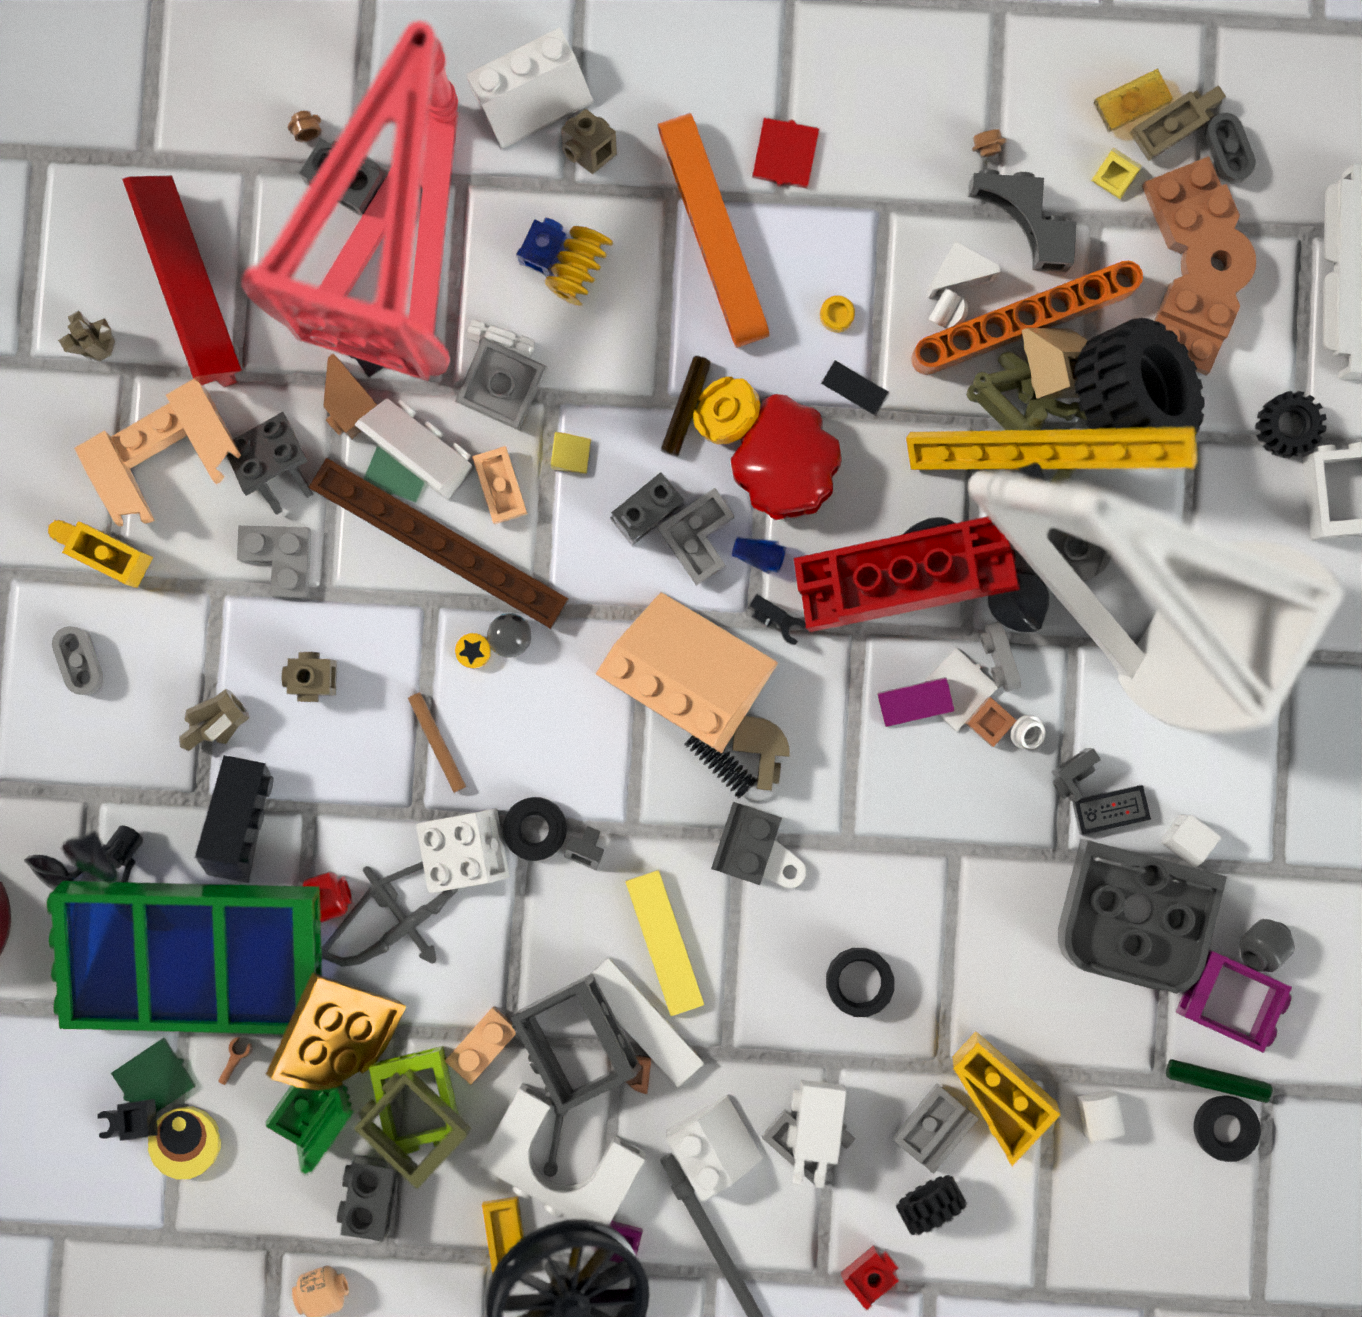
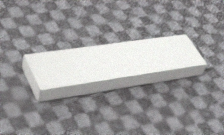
[592,957,704,1088]

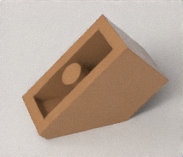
[323,353,377,439]

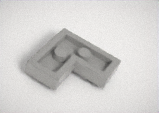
[657,488,735,586]
[237,525,311,598]

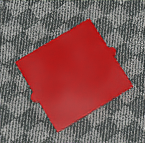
[752,117,820,189]

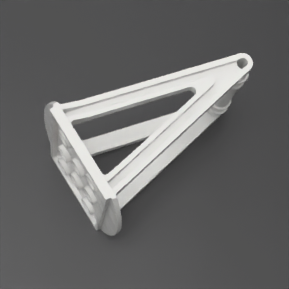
[968,471,1345,734]

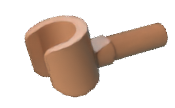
[218,1037,253,1085]

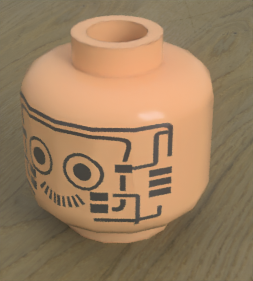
[292,1266,349,1317]

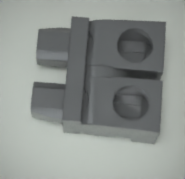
[610,472,684,546]

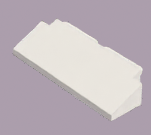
[1323,163,1362,380]

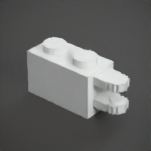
[787,1080,846,1188]

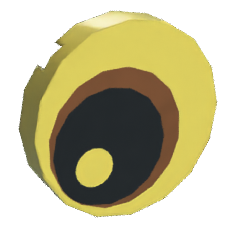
[148,1106,221,1179]

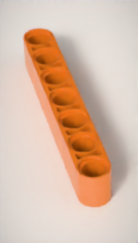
[657,113,770,348]
[911,260,1143,375]

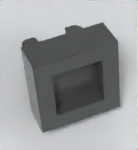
[564,826,604,870]

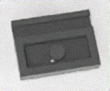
[711,802,782,885]

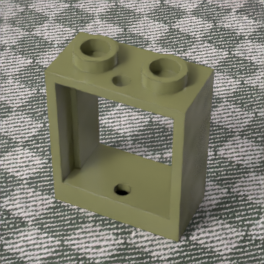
[353,1068,472,1189]

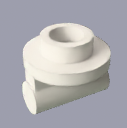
[928,288,968,329]

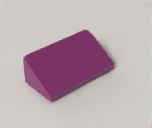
[877,677,955,727]

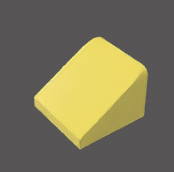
[1091,148,1142,199]
[551,432,591,474]

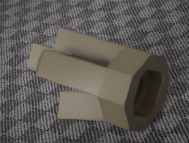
[58,311,115,361]
[179,689,250,751]

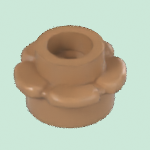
[287,110,321,142]
[972,129,1006,157]

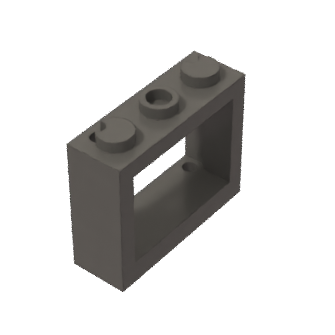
[511,973,642,1114]

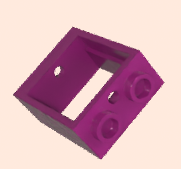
[1175,950,1292,1053]

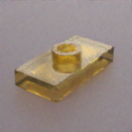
[1093,68,1173,133]

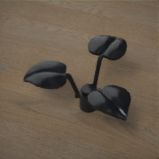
[903,462,1049,632]
[24,825,176,930]

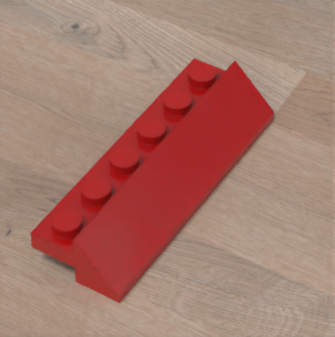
[122,175,242,387]
[794,516,1020,632]

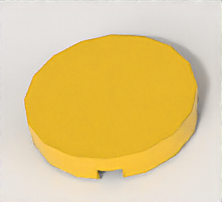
[693,376,760,445]

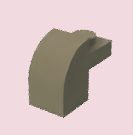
[732,716,790,791]

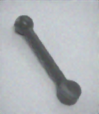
[543,1106,568,1177]

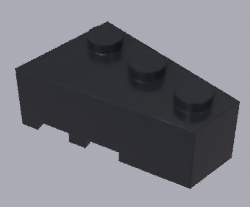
[195,755,274,883]

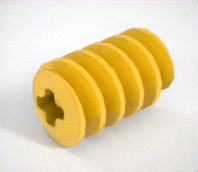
[545,226,613,306]

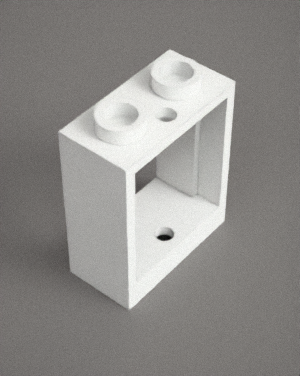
[1302,442,1362,541]

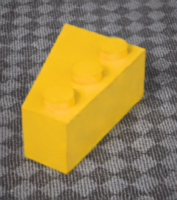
[952,1031,1061,1166]

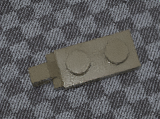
[1130,85,1226,161]

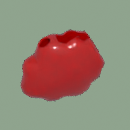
[730,394,842,520]

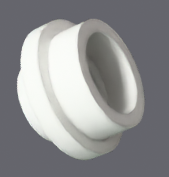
[1011,715,1046,749]

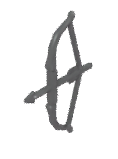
[322,861,459,967]

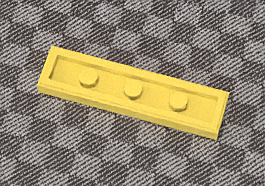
[625,869,704,1016]

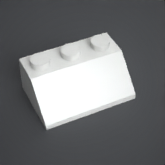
[466,27,594,149]
[355,398,474,500]

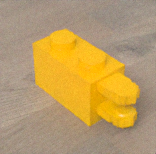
[47,519,153,588]

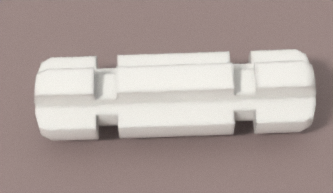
[467,320,535,358]

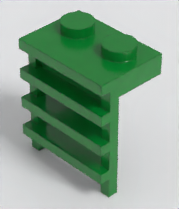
[265,1085,354,1175]

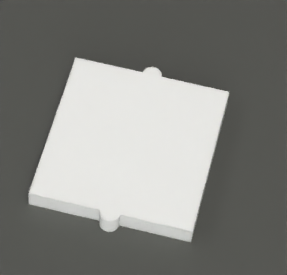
[924,648,998,732]

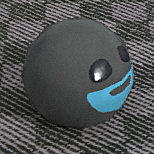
[487,613,532,658]

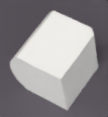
[1161,814,1221,867]
[1077,1090,1125,1141]

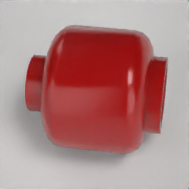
[302,872,353,923]

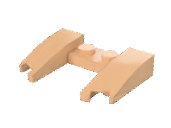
[74,379,241,527]

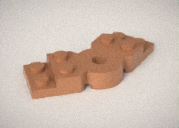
[1142,156,1256,375]

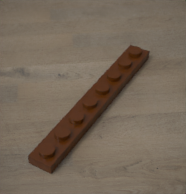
[308,458,569,630]

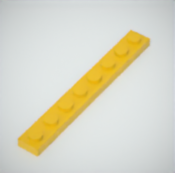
[906,428,1197,470]

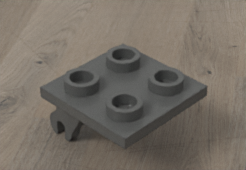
[227,412,314,515]

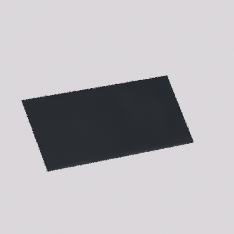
[821,360,888,415]

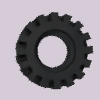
[1255,391,1327,458]
[896,1175,967,1236]

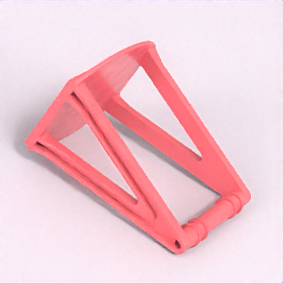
[241,21,458,381]

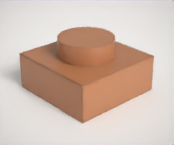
[965,697,1017,747]

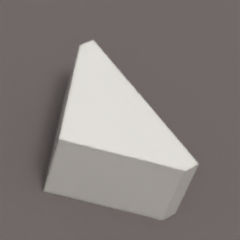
[927,241,1001,298]

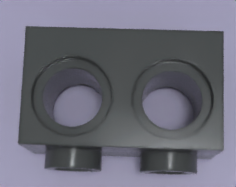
[299,138,384,217]
[337,1155,398,1242]

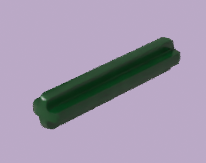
[1166,1059,1273,1103]

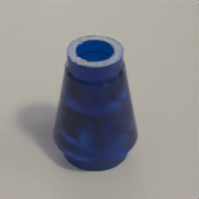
[732,537,786,574]

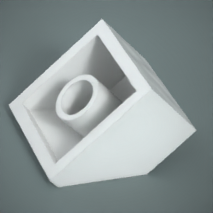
[666,1095,763,1202]

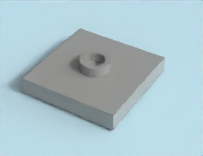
[455,337,548,431]

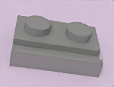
[892,1083,979,1174]

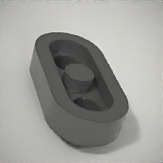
[1204,113,1256,183]

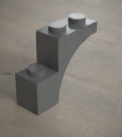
[968,169,1077,272]

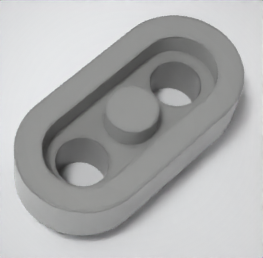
[980,621,1021,692]
[52,626,103,695]

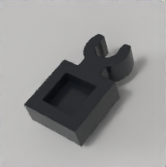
[97,1099,158,1141]

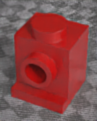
[841,1245,899,1311]

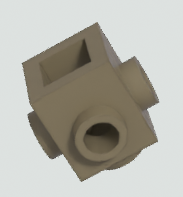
[561,109,617,174]
[281,652,337,702]

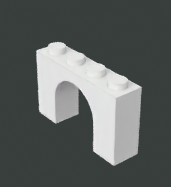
[477,1083,646,1226]

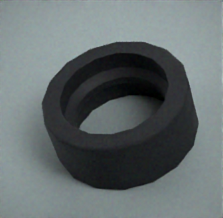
[826,948,894,1017]

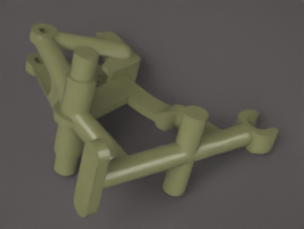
[966,352,1087,484]

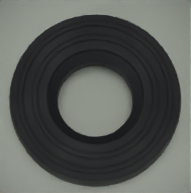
[503,797,567,861]
[1194,1095,1261,1162]

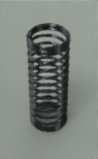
[684,735,757,799]

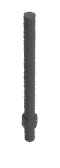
[660,1153,764,1317]

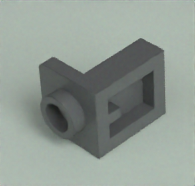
[1051,748,1101,801]

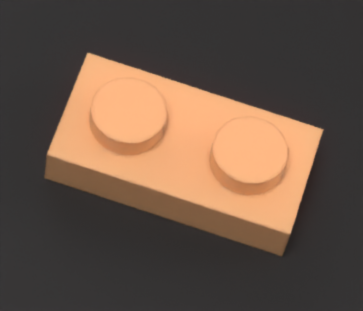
[472,446,528,525]
[445,1006,516,1085]

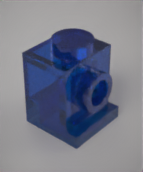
[516,218,567,277]

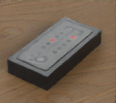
[1072,785,1151,835]

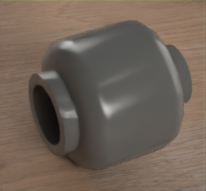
[1239,919,1295,972]

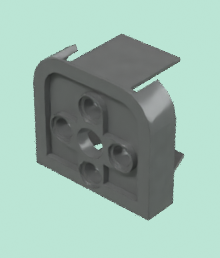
[1058,839,1227,994]

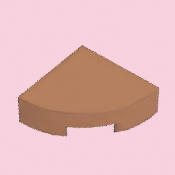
[626,1055,651,1094]

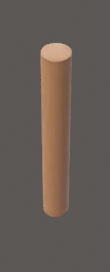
[408,692,466,793]

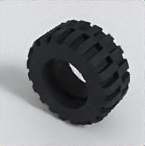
[1074,318,1205,436]

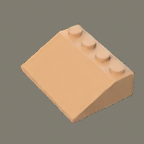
[596,592,778,753]

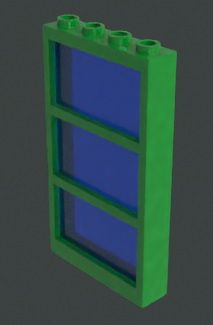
[46,881,322,1034]

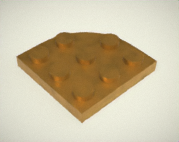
[266,973,406,1090]

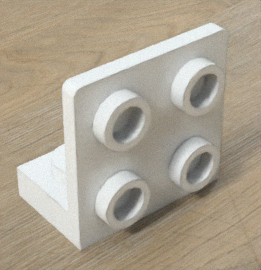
[416,808,510,893]

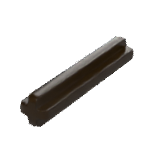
[661,356,711,457]

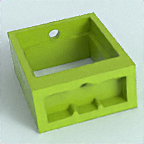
[369,1046,459,1154]

